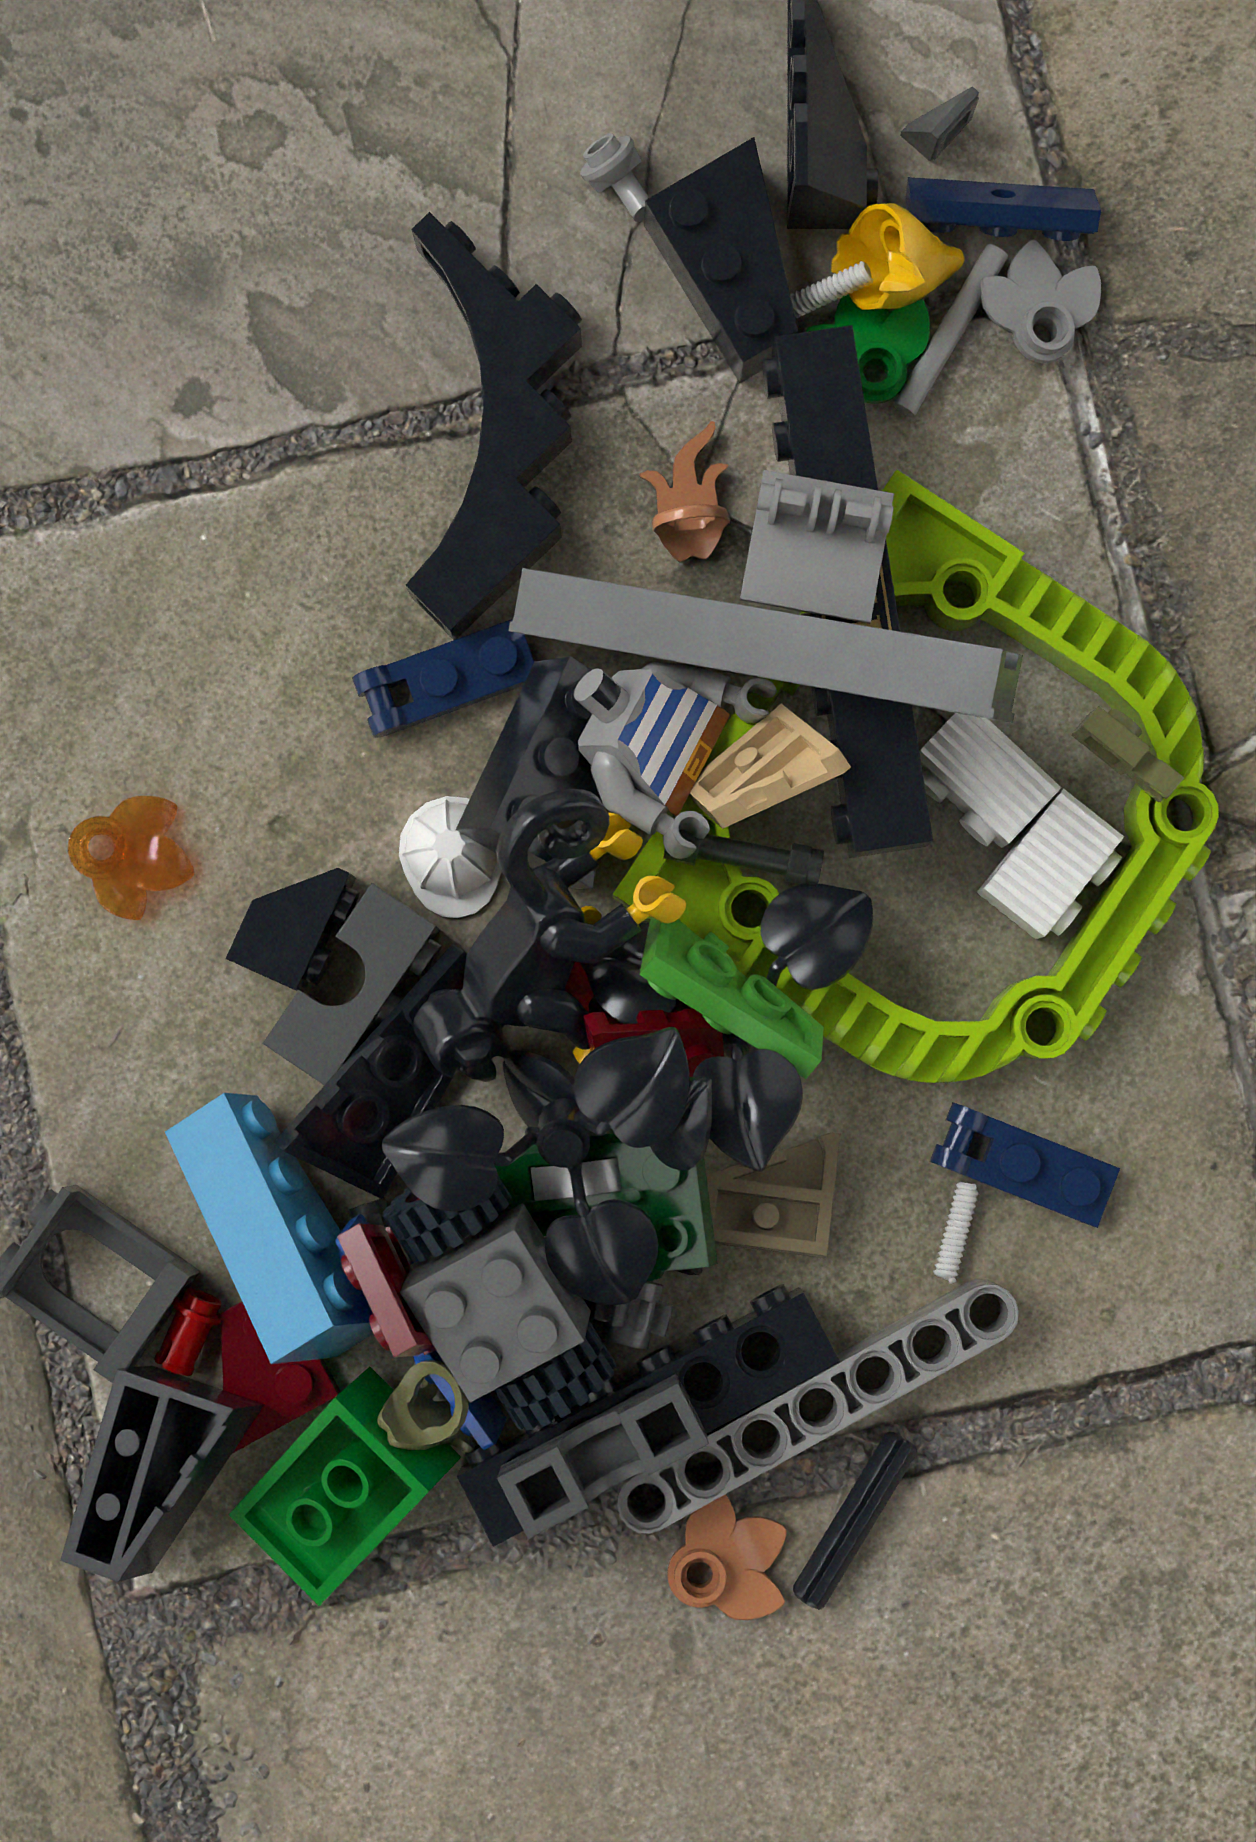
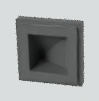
[900,87,979,161]

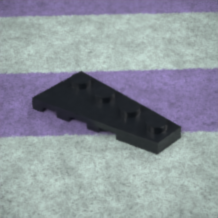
[273,944,467,1199]

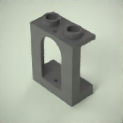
[0,1185,201,1383]

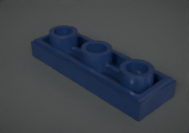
[905,177,1101,241]

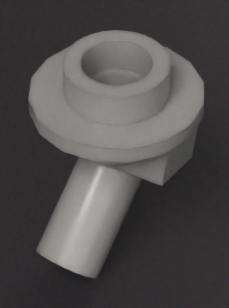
[580,133,649,222]

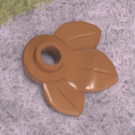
[667,1494,787,1620]

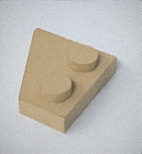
[689,703,851,829]

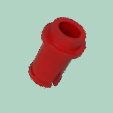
[154,1288,222,1376]

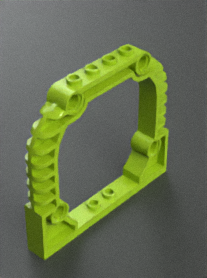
[613,469,1219,1083]

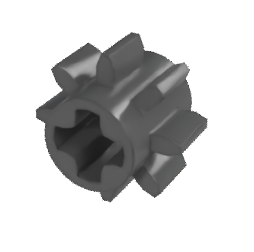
[592,1281,673,1349]

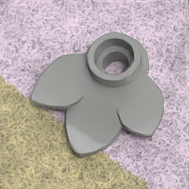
[981,239,1101,363]

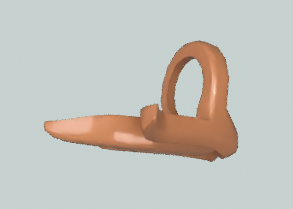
[639,421,730,563]

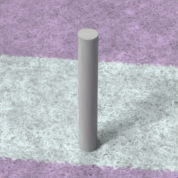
[893,244,1008,417]

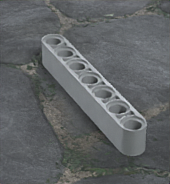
[617,1279,1019,1534]

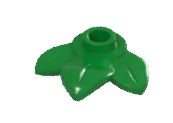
[806,295,930,404]

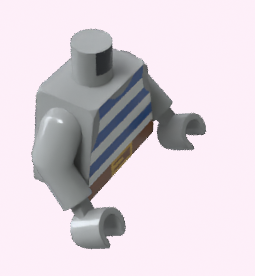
[574,662,777,859]

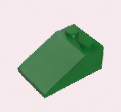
[228,1366,461,1606]

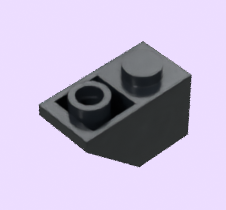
[225,868,360,991]

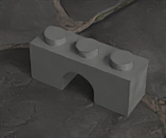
[262,883,442,1085]
[497,1374,709,1539]

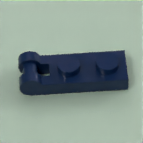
[352,619,534,738]
[929,1102,1120,1228]

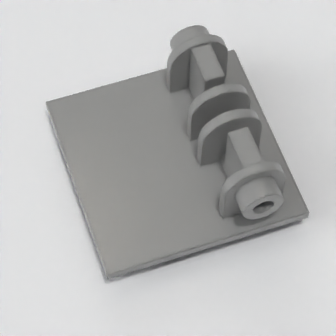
[740,470,894,624]

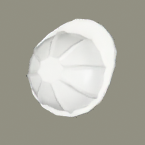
[399,796,502,918]

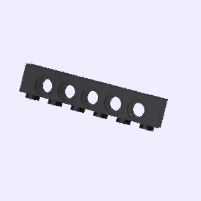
[457,1284,840,1547]

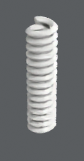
[790,261,874,318]
[933,1182,980,1284]

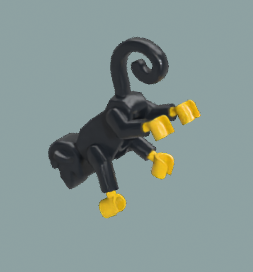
[414,789,686,1082]

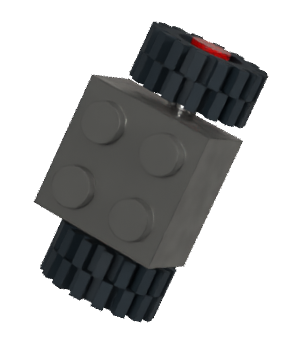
[382,1176,616,1430]

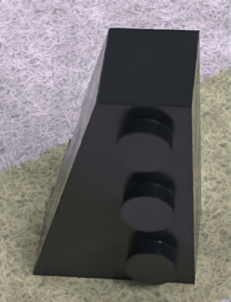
[644,137,798,383]

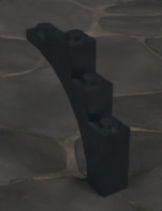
[406,212,582,640]

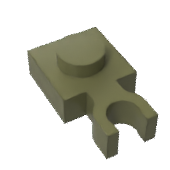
[1071,706,1184,802]

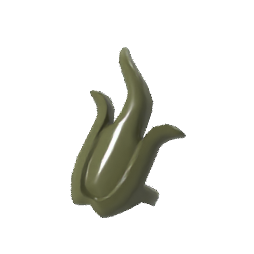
[377,1360,475,1453]

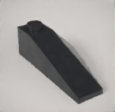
[787,0,878,229]

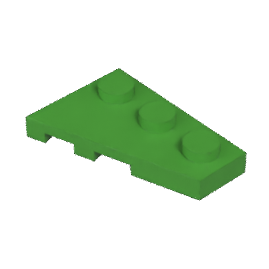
[639,917,824,1079]

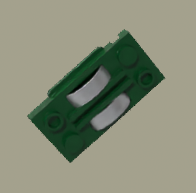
[496,1133,718,1281]

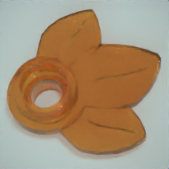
[67,796,194,920]

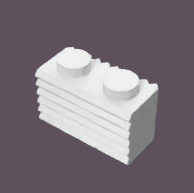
[919,713,1062,848]
[977,788,1124,939]

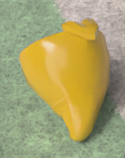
[831,203,965,310]

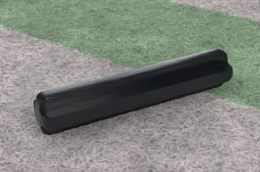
[793,1431,917,1610]

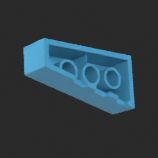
[165,1093,373,1364]

